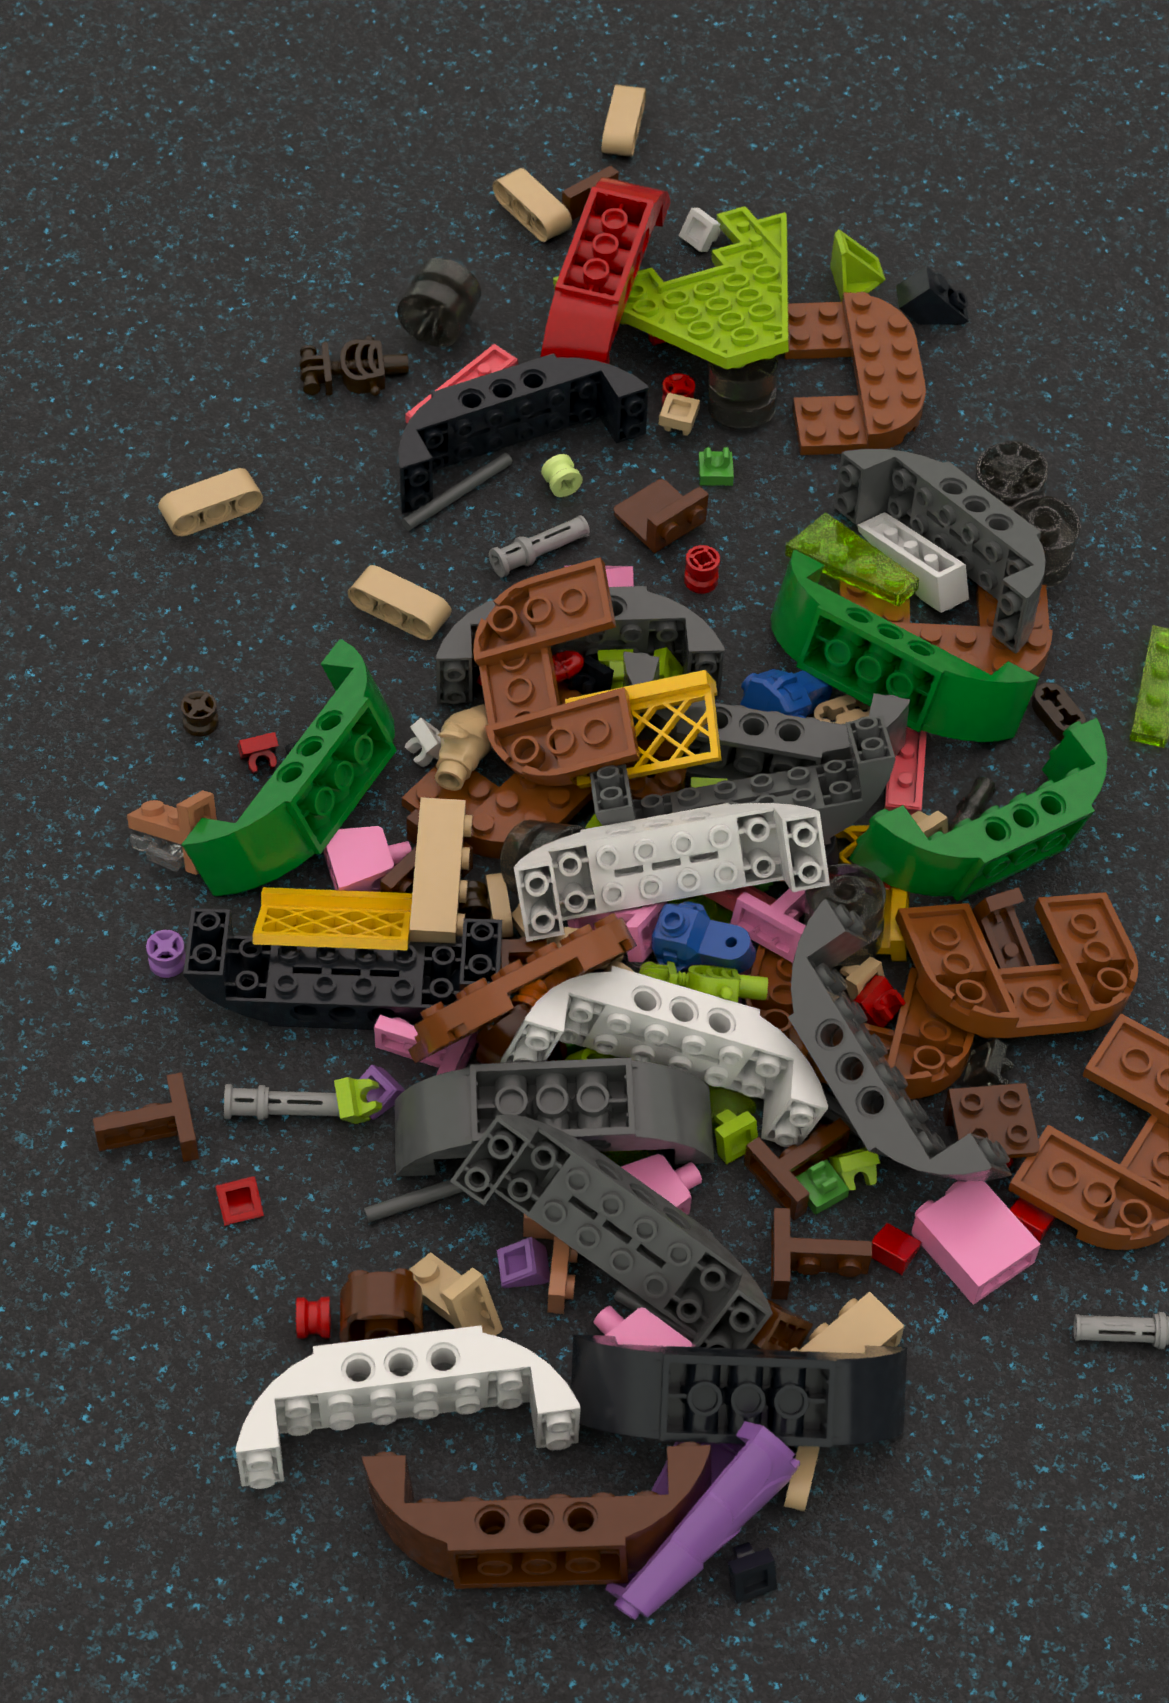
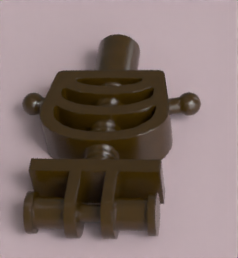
[299,336,409,396]

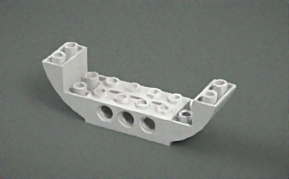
[514,803,830,942]
[500,966,828,1147]
[235,1325,580,1489]

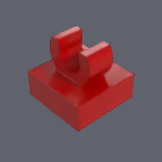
[237,732,279,773]
[852,975,906,1028]

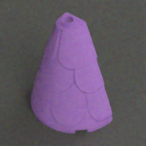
[605,1421,800,1620]

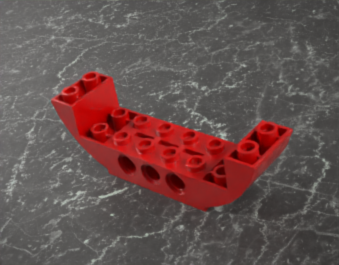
[541,177,671,364]

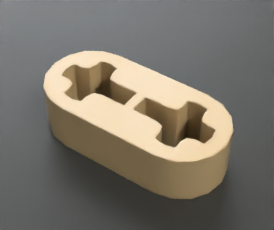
[813,694,871,724]
[484,873,513,938]
[784,1446,820,1512]

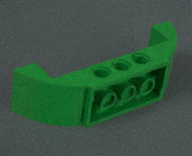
[770,550,1039,742]
[181,639,397,896]
[849,718,1107,902]

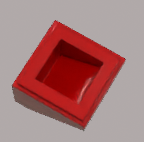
[214,1176,264,1225]
[1010,1197,1056,1243]
[872,1223,922,1275]

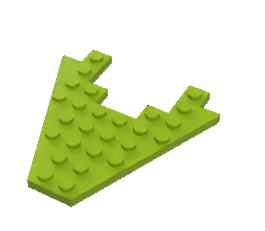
[553,206,789,370]

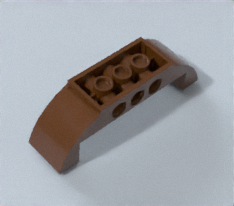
[362,1442,712,1589]

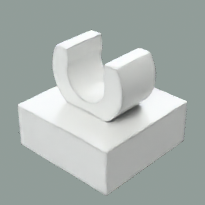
[678,208,721,252]
[405,718,441,767]

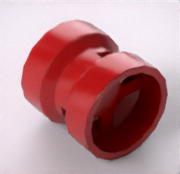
[684,545,720,594]

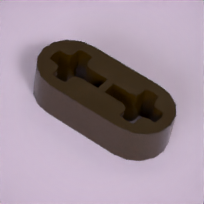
[1032,682,1086,741]

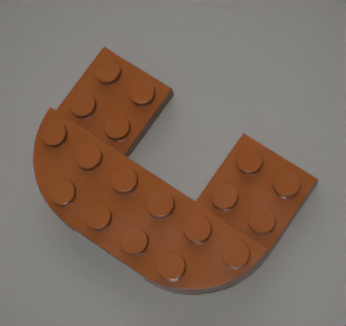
[784,292,926,455]
[473,557,640,786]
[839,575,1052,676]
[402,681,593,859]
[895,892,1138,1038]
[408,913,637,1064]
[743,944,974,1099]
[1008,1013,1169,1250]

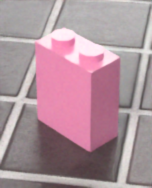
[911,1181,1041,1305]

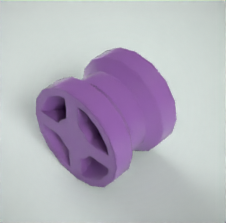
[146,930,186,978]

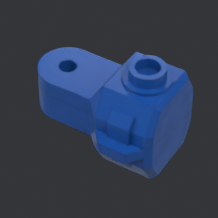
[740,669,832,718]
[652,901,756,973]

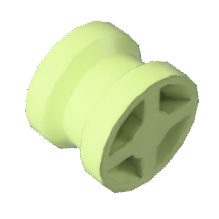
[541,454,583,497]

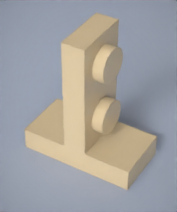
[409,1252,503,1336]

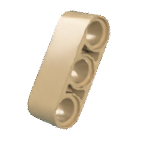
[602,84,646,157]
[493,168,572,242]
[158,468,263,537]
[348,565,452,640]

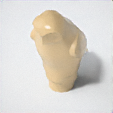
[435,704,492,791]

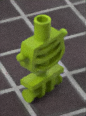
[639,961,768,1003]

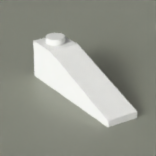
[857,512,969,613]

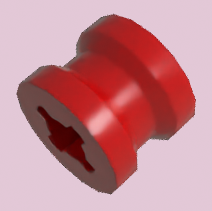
[661,373,695,407]
[296,1296,331,1339]

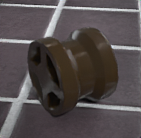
[181,691,218,737]
[458,881,491,919]

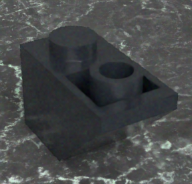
[896,266,969,325]

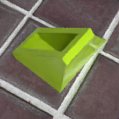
[830,229,885,302]

